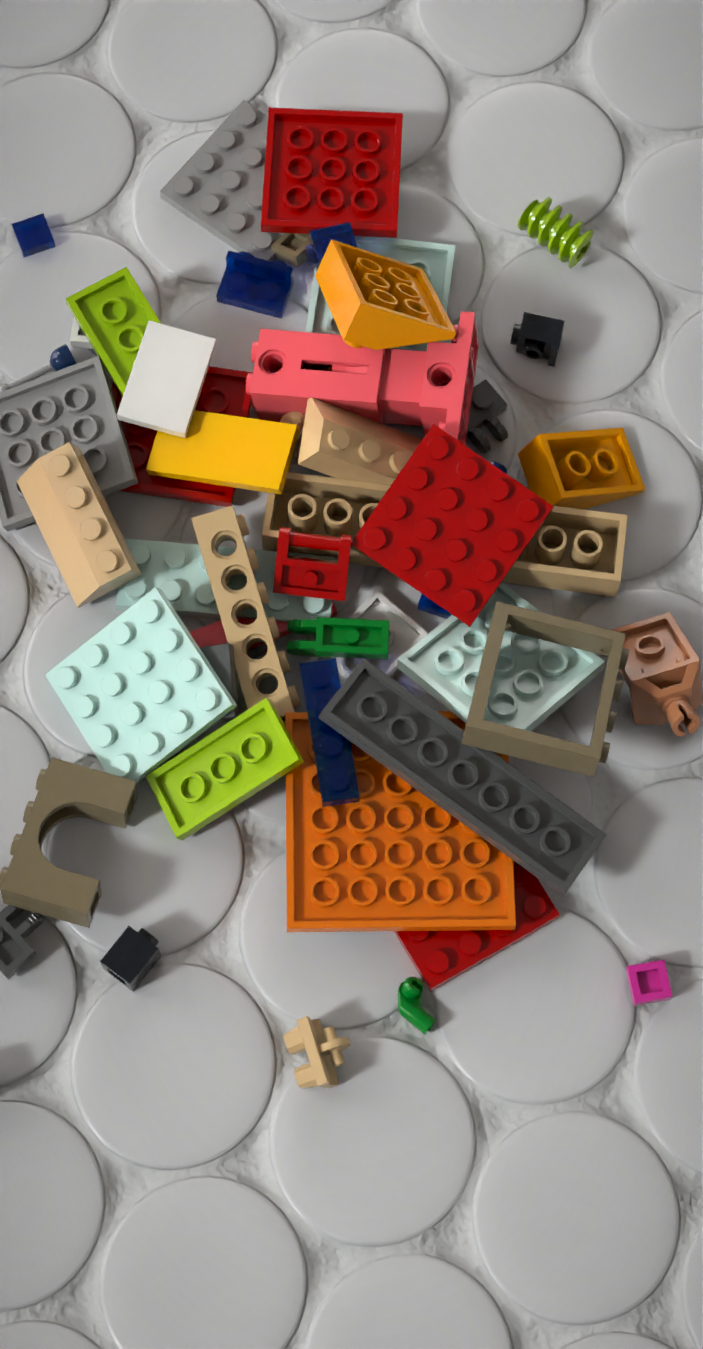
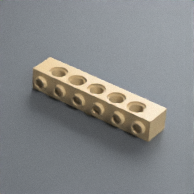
[191,505,301,721]

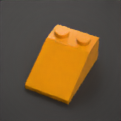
[518,428,646,509]

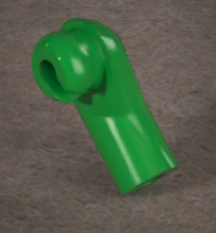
[398,977,437,1035]

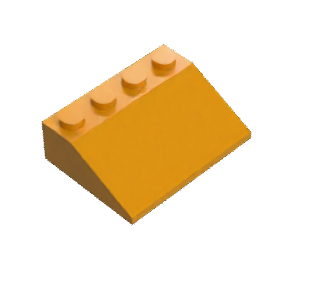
[315,239,456,350]

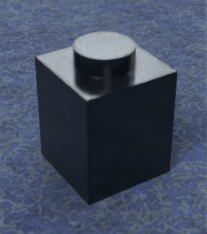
[100,926,161,992]

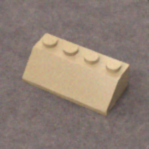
[298,397,423,485]
[17,442,142,608]

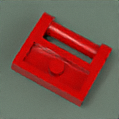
[273,527,352,601]

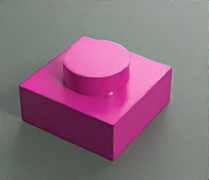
[625,960,673,1006]

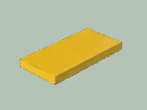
[146,410,300,495]

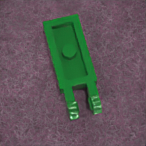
[286,617,389,660]

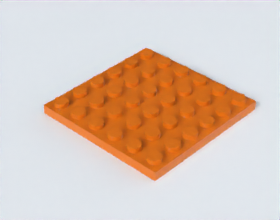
[285,711,516,932]

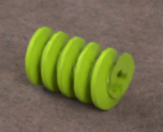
[517,197,594,269]

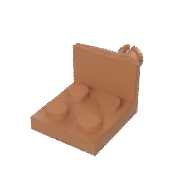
[612,612,703,737]

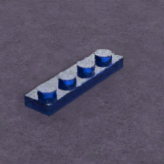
[299,658,360,807]

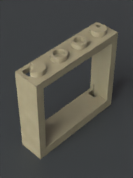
[461,601,629,777]

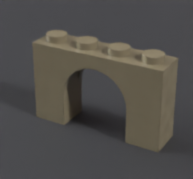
[0,757,138,928]

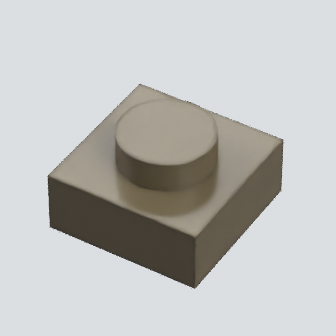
[271,233,319,267]

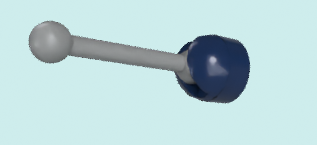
[0,344,77,392]

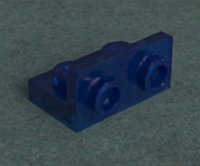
[216,251,294,319]

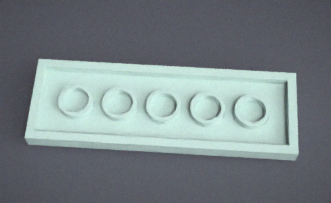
[116,538,338,622]

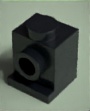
[510,312,565,367]

